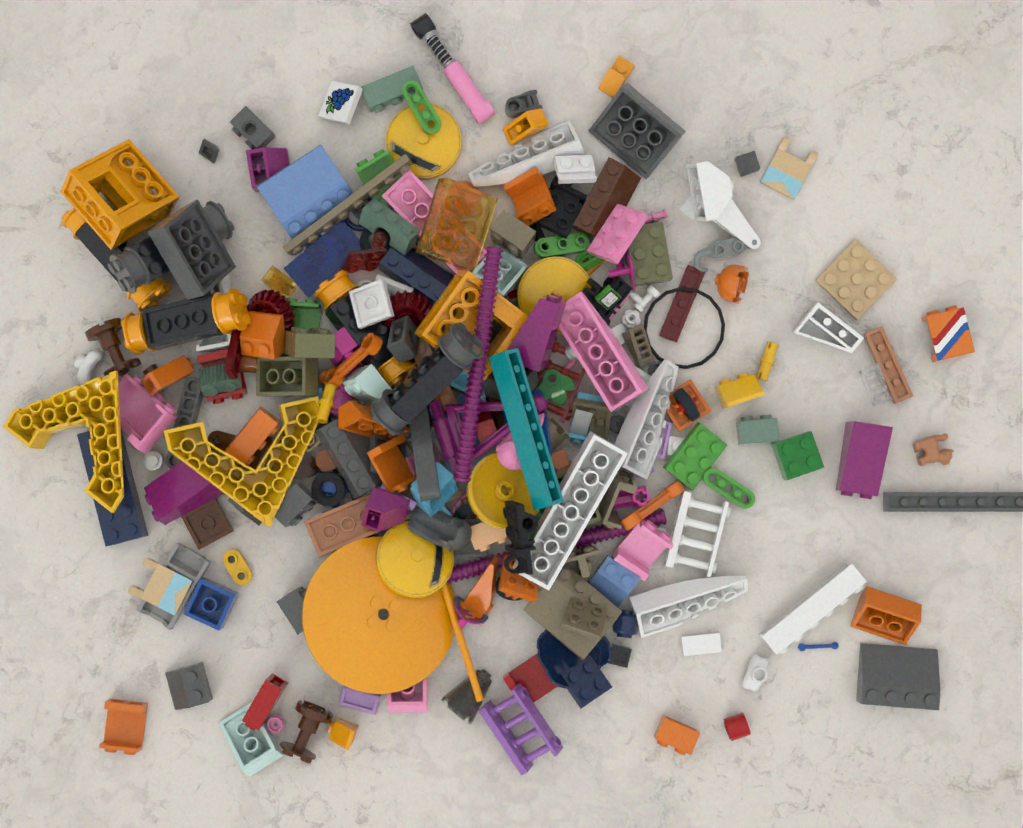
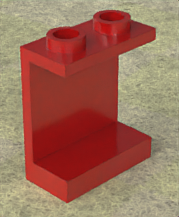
[197,349,248,404]
[503,654,558,703]

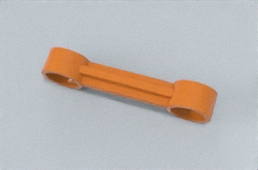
[323,333,383,389]
[620,480,685,531]

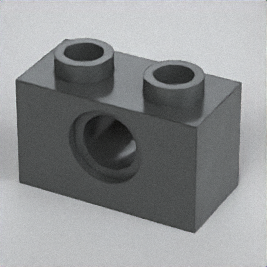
[230,106,276,149]
[387,315,419,363]

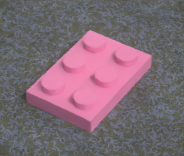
[587,204,648,265]

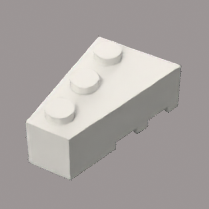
[792,302,864,353]

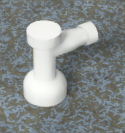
[628,285,661,313]

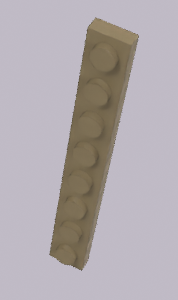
[283,154,413,256]

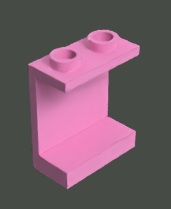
[613,519,673,581]

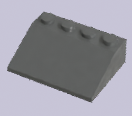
[588,83,686,179]
[147,199,236,300]
[316,403,383,499]
[856,643,940,710]

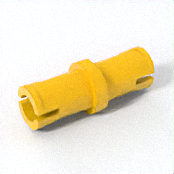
[756,341,779,382]
[316,384,336,424]

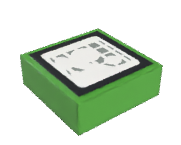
[594,285,622,311]

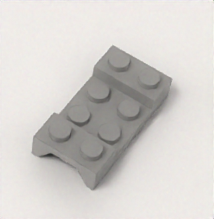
[136,543,212,630]

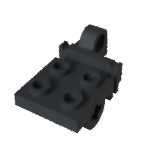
[534,175,588,239]
[582,276,633,326]
[503,500,538,574]

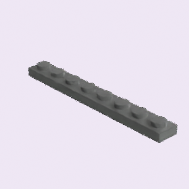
[883,492,1023,512]

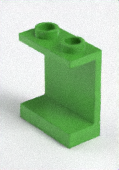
[355,149,403,206]
[286,298,321,329]

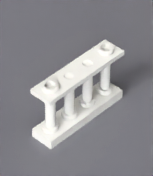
[664,491,731,578]

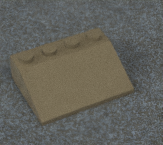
[523,564,622,660]

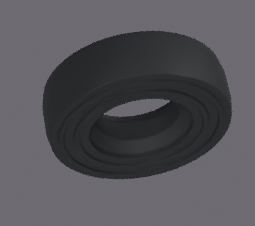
[311,471,346,506]

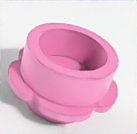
[266,715,285,734]

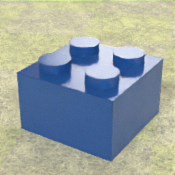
[183,577,239,631]

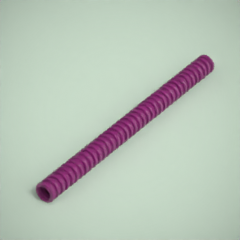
[453,246,503,482]
[447,508,667,584]

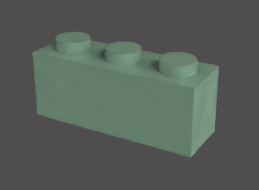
[361,65,423,113]

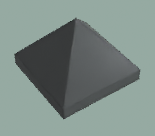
[199,139,220,164]

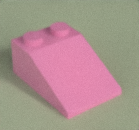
[387,677,427,713]

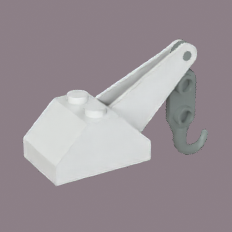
[686,161,761,272]

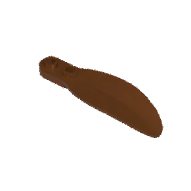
[208,431,320,479]

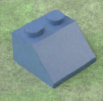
[588,555,640,607]

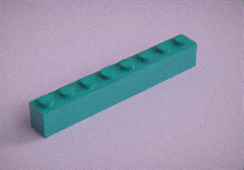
[488,348,564,510]

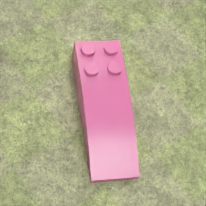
[382,170,487,275]
[559,292,649,412]

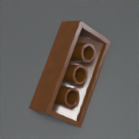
[573,157,641,239]

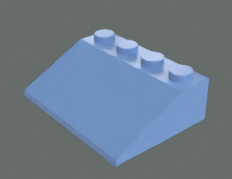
[256,144,353,239]

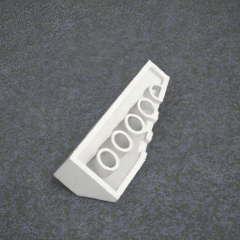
[468,120,585,187]
[614,359,679,480]
[629,576,748,638]

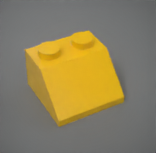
[715,372,765,409]

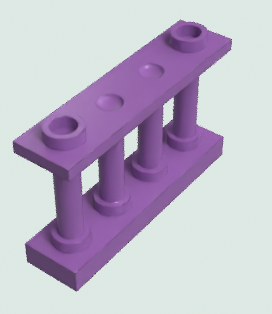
[478,683,563,776]

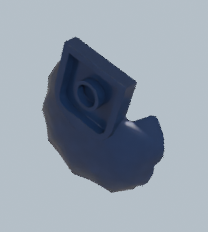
[537,629,612,709]

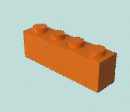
[224,406,279,465]

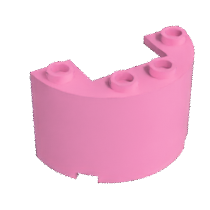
[118,373,178,454]

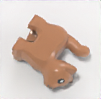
[912,433,954,466]

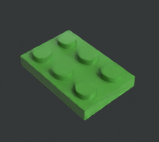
[663,422,727,491]

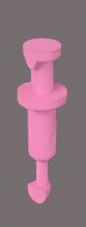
[644,209,668,224]

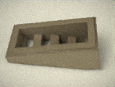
[622,324,654,368]

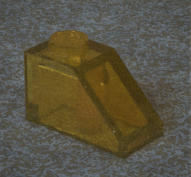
[261,265,296,298]

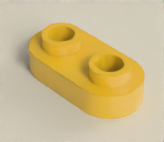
[223,549,253,585]

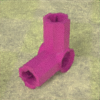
[612,485,650,510]

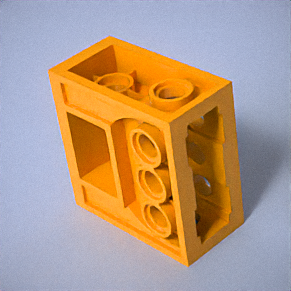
[60,139,180,250]
[414,270,528,380]

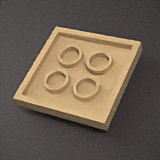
[815,239,897,320]

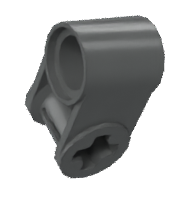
[505,90,543,118]

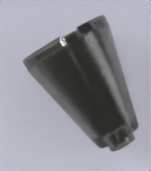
[441,669,492,724]

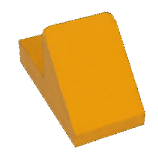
[598,55,635,98]

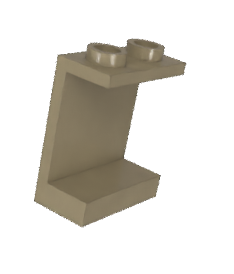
[599,470,638,529]

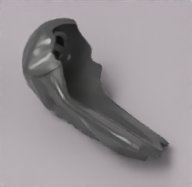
[407,506,472,552]

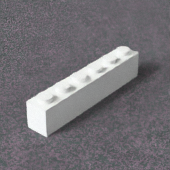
[759,562,867,655]

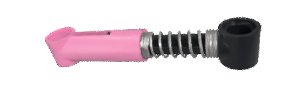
[410,13,495,125]

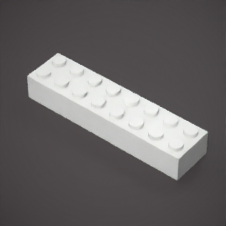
[512,431,628,590]

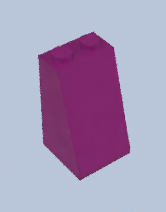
[507,293,567,372]
[836,421,893,499]
[144,461,224,525]

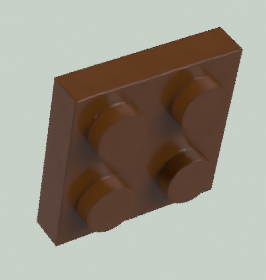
[181,498,234,550]

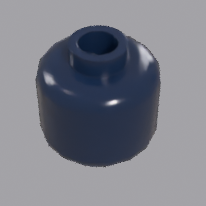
[613,610,638,638]

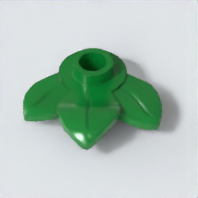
[537,369,575,406]

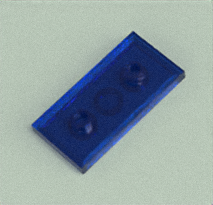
[283,220,364,298]

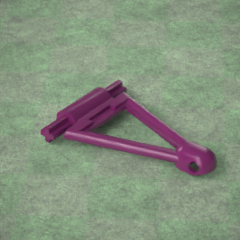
[429,395,548,476]

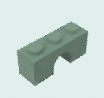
[359,198,420,255]

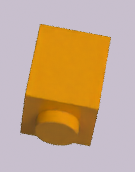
[503,108,549,146]
[327,717,359,750]

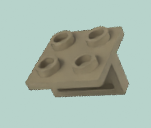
[565,545,600,578]
[560,597,608,641]

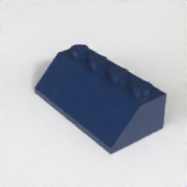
[379,247,454,307]

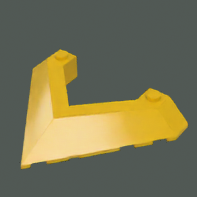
[3,370,124,513]
[163,396,319,528]

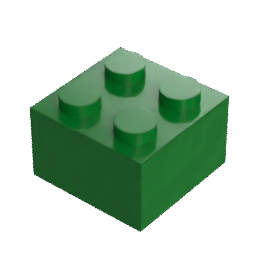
[771,431,824,480]

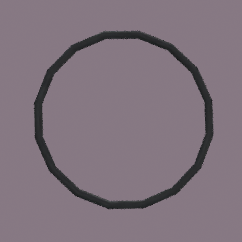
[644,287,725,369]

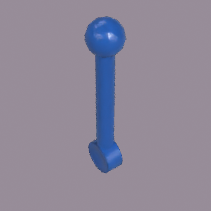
[798,642,839,651]

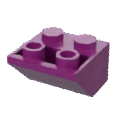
[246,147,290,192]
[361,487,410,532]

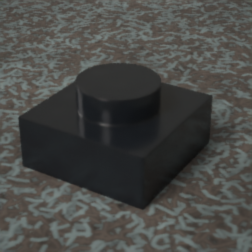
[609,644,632,668]

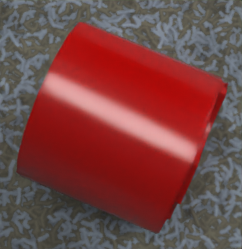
[723,712,751,741]

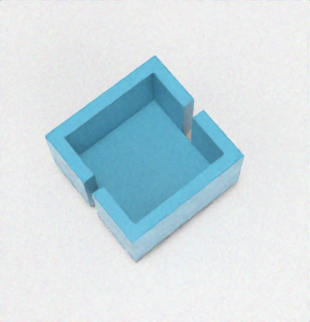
[410,462,458,517]

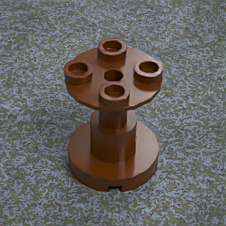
[85,318,142,376]
[279,700,334,763]

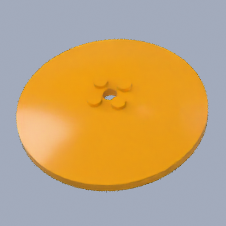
[302,537,455,694]

